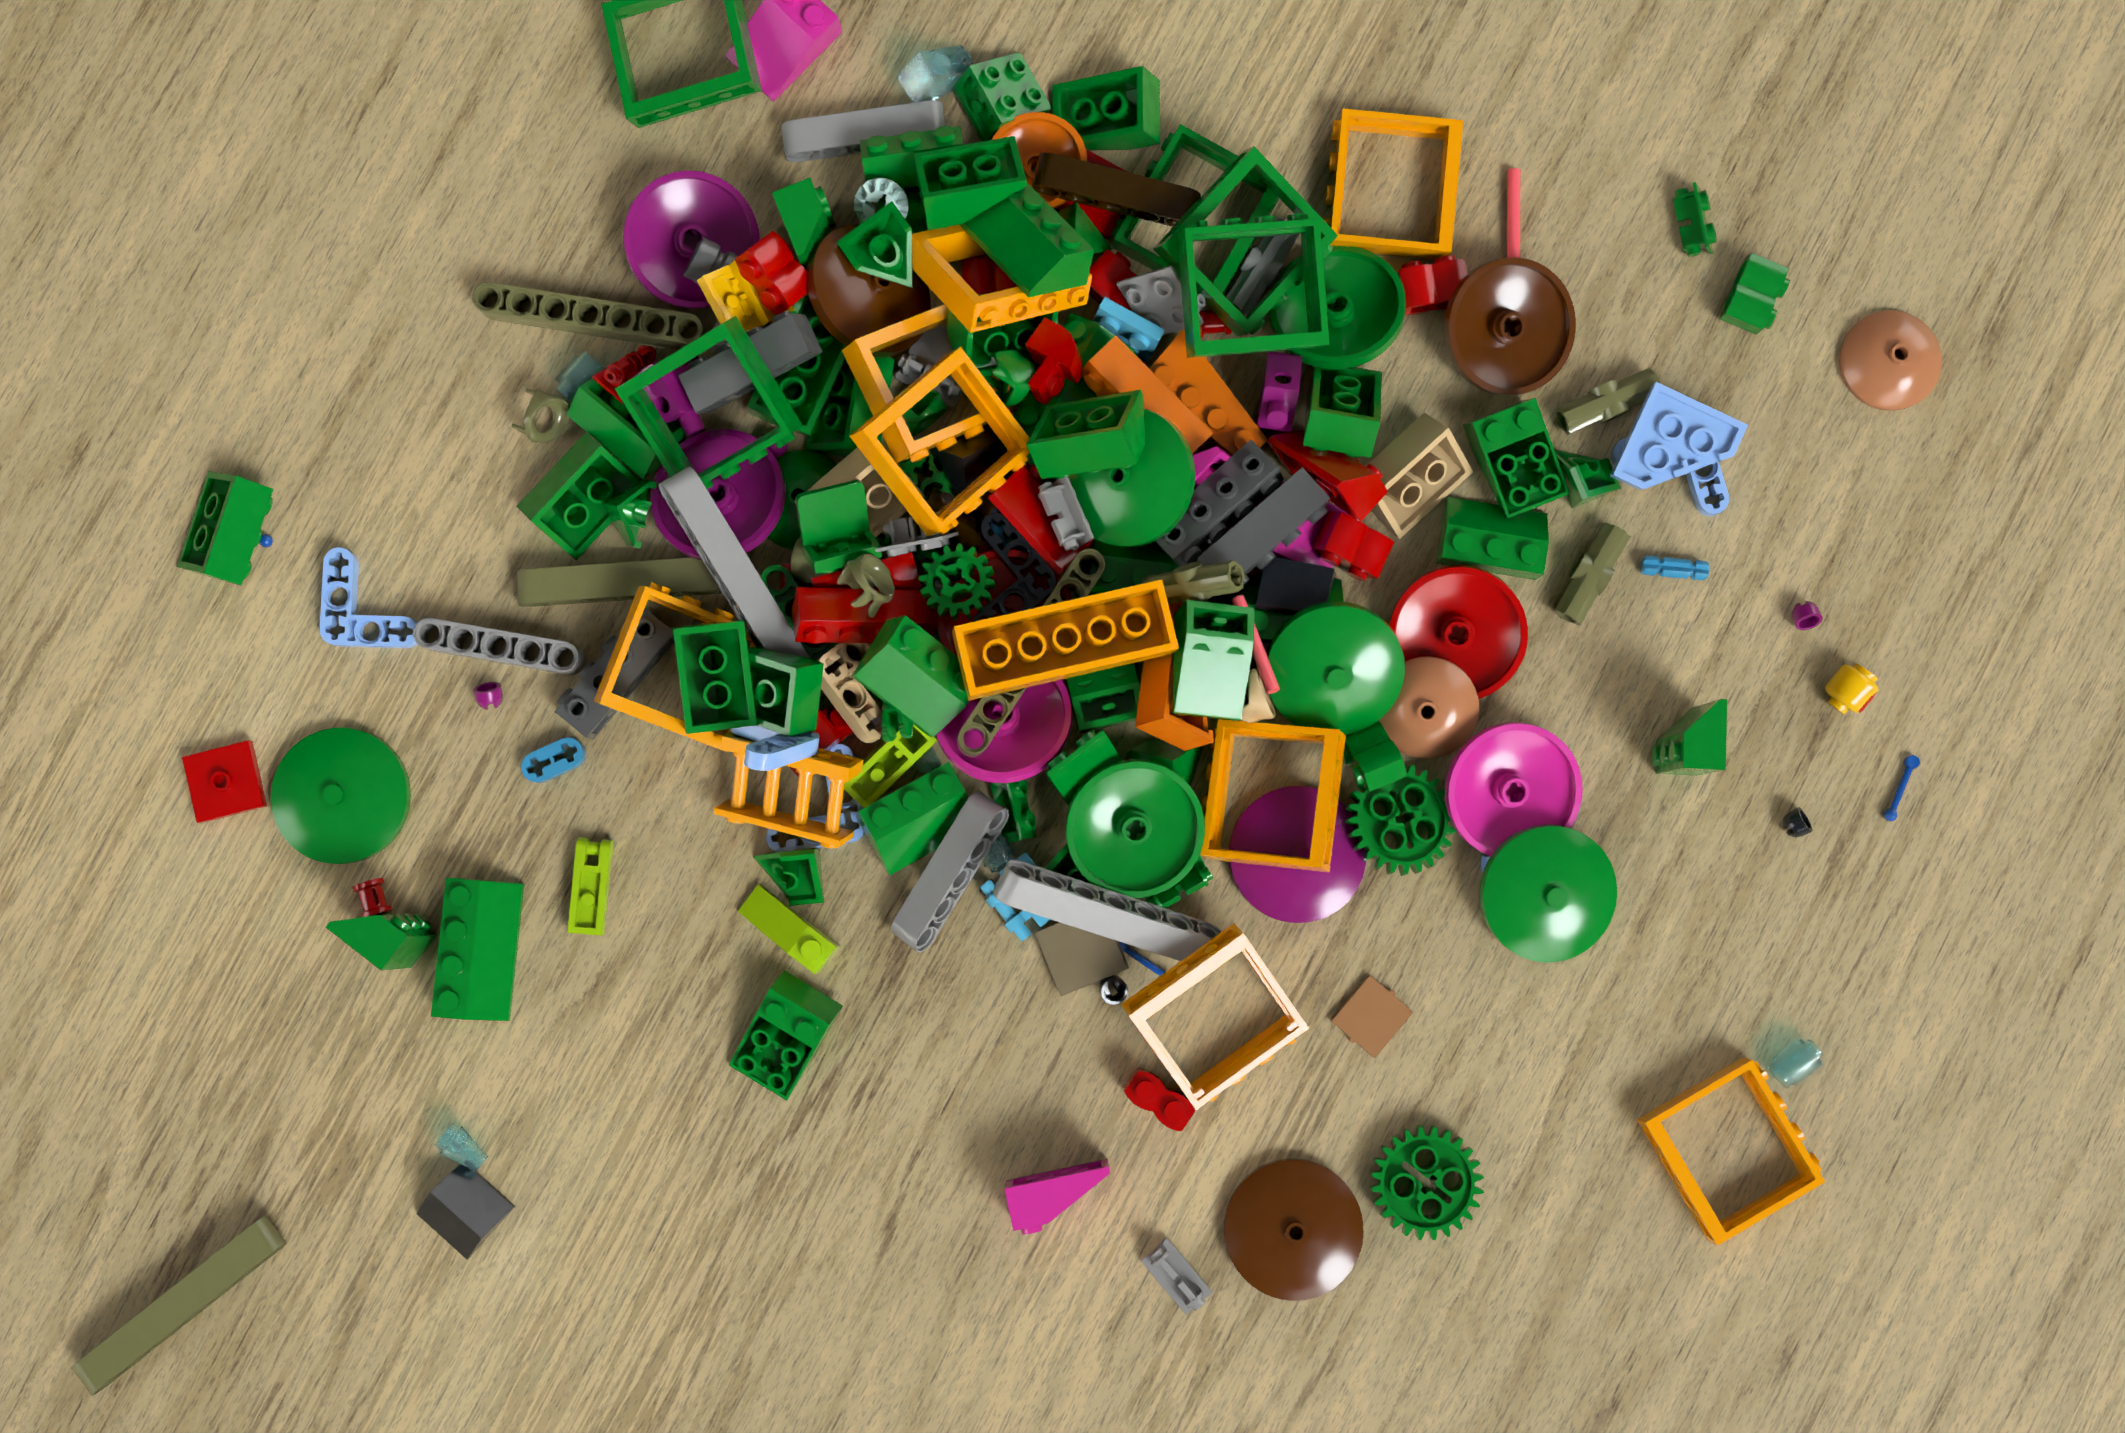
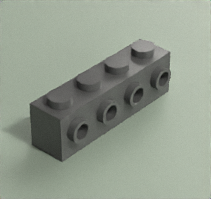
[678,311,822,413]
[1154,440,1284,567]
[1196,467,1330,593]
[555,608,674,740]

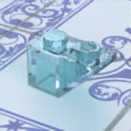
[897,45,974,103]

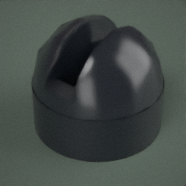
[1782,807,1813,838]
[1099,975,1128,1005]

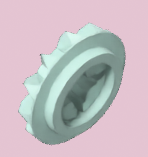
[854,178,909,224]

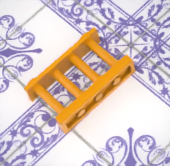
[714,732,863,848]

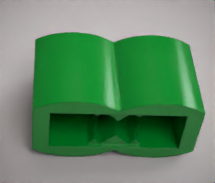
[1719,253,1790,335]
[1343,720,1407,792]

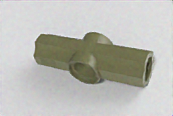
[1556,368,1661,435]
[1553,522,1631,626]
[1142,560,1245,604]

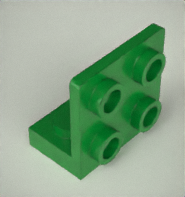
[953,52,1051,141]

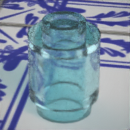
[555,351,604,402]
[1768,1038,1823,1088]

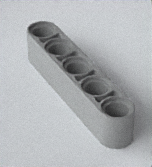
[781,100,946,162]
[413,618,585,675]
[891,792,1009,953]

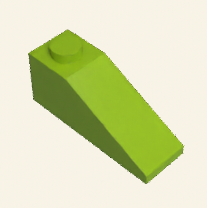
[844,723,938,808]
[737,884,840,975]

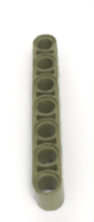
[472,282,707,349]
[957,549,1105,757]
[517,555,751,607]
[71,1216,287,1396]

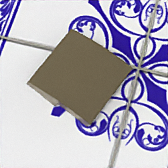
[1035,922,1129,996]

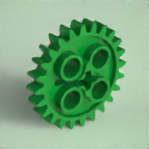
[1344,765,1456,876]
[1369,1125,1484,1240]

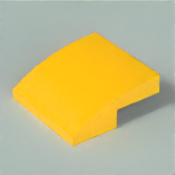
[697,260,795,332]

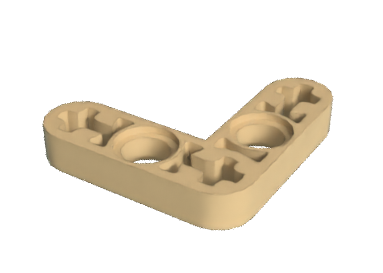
[816,643,882,743]

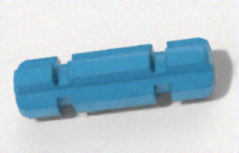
[1640,556,1709,580]

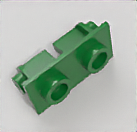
[1672,182,1717,257]
[990,779,1036,843]
[1145,855,1213,908]

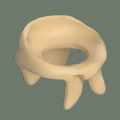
[1234,667,1275,723]

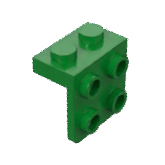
[795,480,882,574]

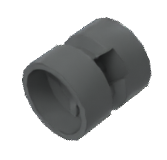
[683,236,739,284]

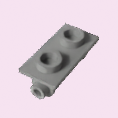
[1038,476,1094,551]
[1141,1238,1212,1315]

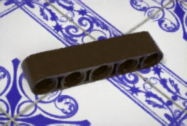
[1032,152,1201,227]

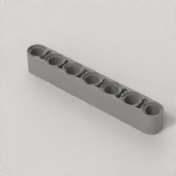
[658,466,810,658]
[993,860,1222,961]

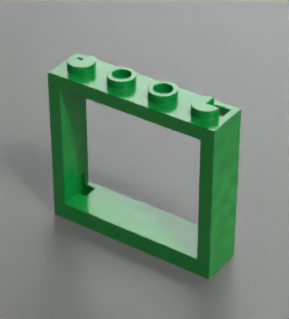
[601,0,762,128]
[1111,124,1280,295]
[1153,146,1338,336]
[1176,213,1330,358]
[615,316,802,489]

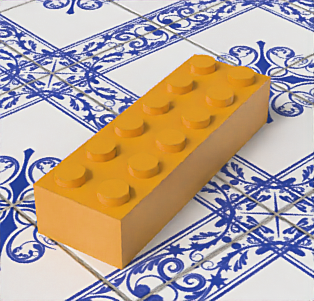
[952,580,1179,701]

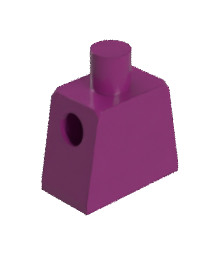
[1257,351,1302,432]
[631,356,705,437]

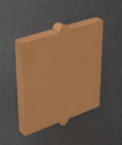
[1331,975,1413,1058]

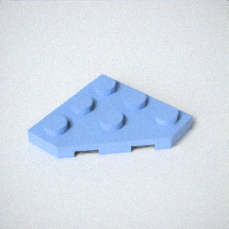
[1610,382,1748,490]

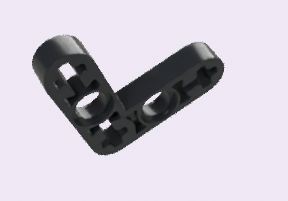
[972,513,1057,622]

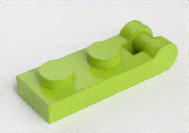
[567,837,614,936]

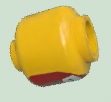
[1825,663,1879,715]

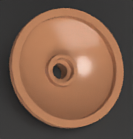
[1839,310,1942,411]
[1379,656,1479,759]

